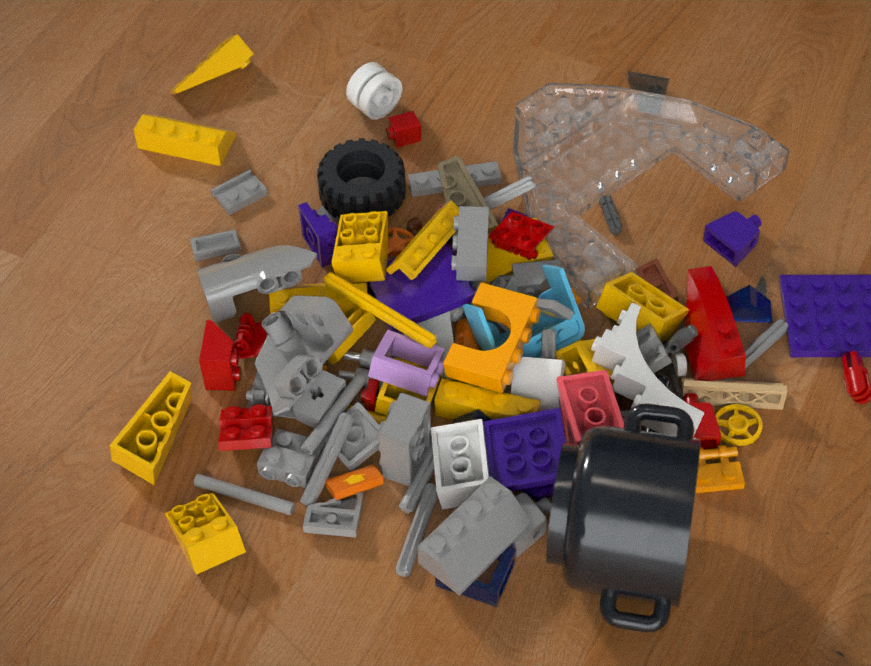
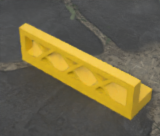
[386,200,459,280]

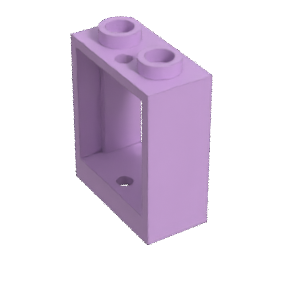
[368,330,445,396]

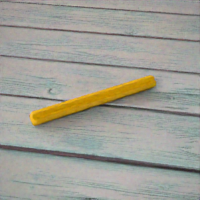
[323,272,437,348]

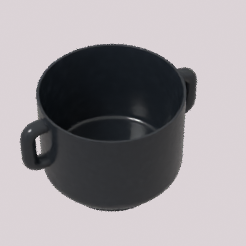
[546,403,701,633]

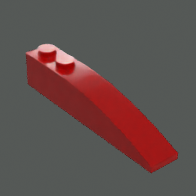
[685,266,746,381]

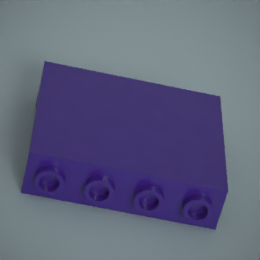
[367,243,477,335]

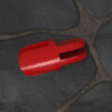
[842,351,871,404]

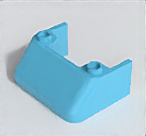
[462,264,585,358]

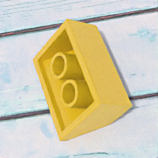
[596,272,689,342]

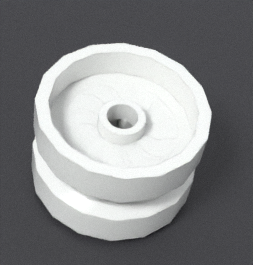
[346,62,403,120]

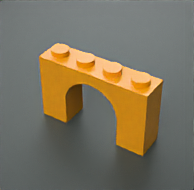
[443,282,541,394]

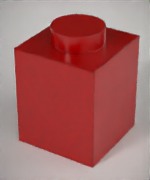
[386,111,422,148]

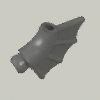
[663,325,698,354]

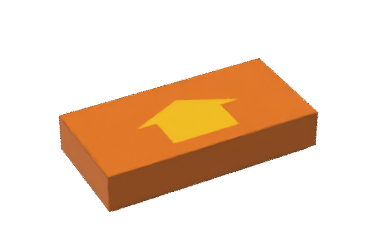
[325,464,384,500]

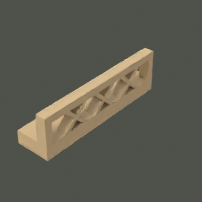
[681,378,787,410]

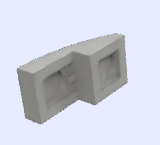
[636,323,672,373]

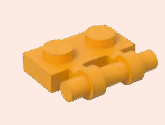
[695,445,745,493]

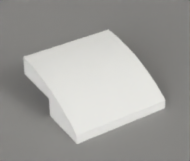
[511,357,566,411]

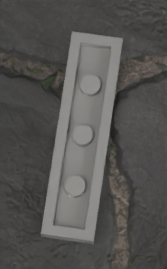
[408,161,502,197]

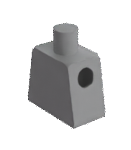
[507,493,552,558]

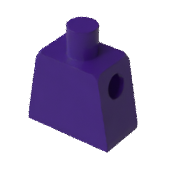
[703,211,762,267]

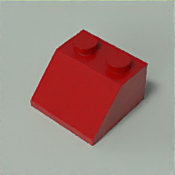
[199,320,242,391]

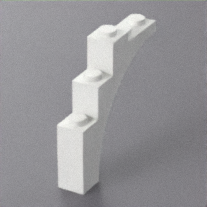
[591,303,704,437]

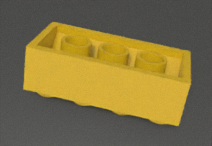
[134,114,237,166]
[269,282,367,319]

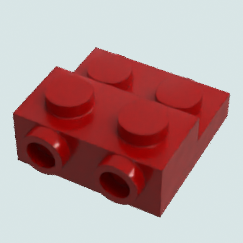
[218,404,274,451]

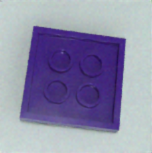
[483,408,566,491]

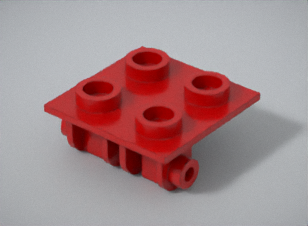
[488,211,554,260]
[234,313,268,359]

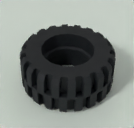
[317,138,406,220]

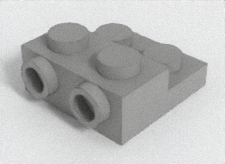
[257,428,325,488]

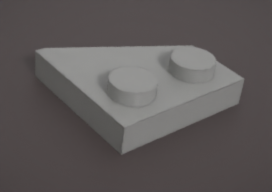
[303,492,364,538]

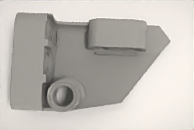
[197,245,317,323]
[254,296,353,415]

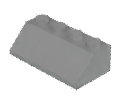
[418,476,531,596]

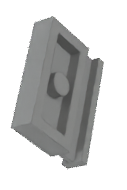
[211,170,268,215]

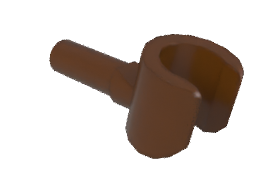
[406,217,422,237]

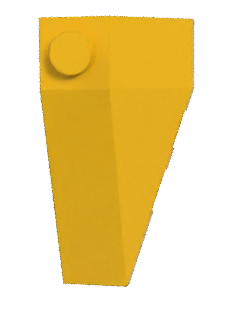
[170,34,254,95]

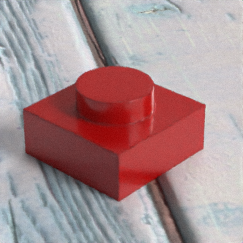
[361,378,380,413]

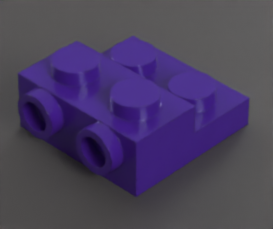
[298,202,338,268]

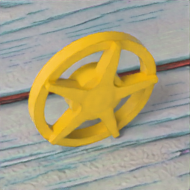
[715,404,763,446]

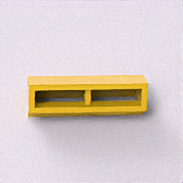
[328,306,376,365]

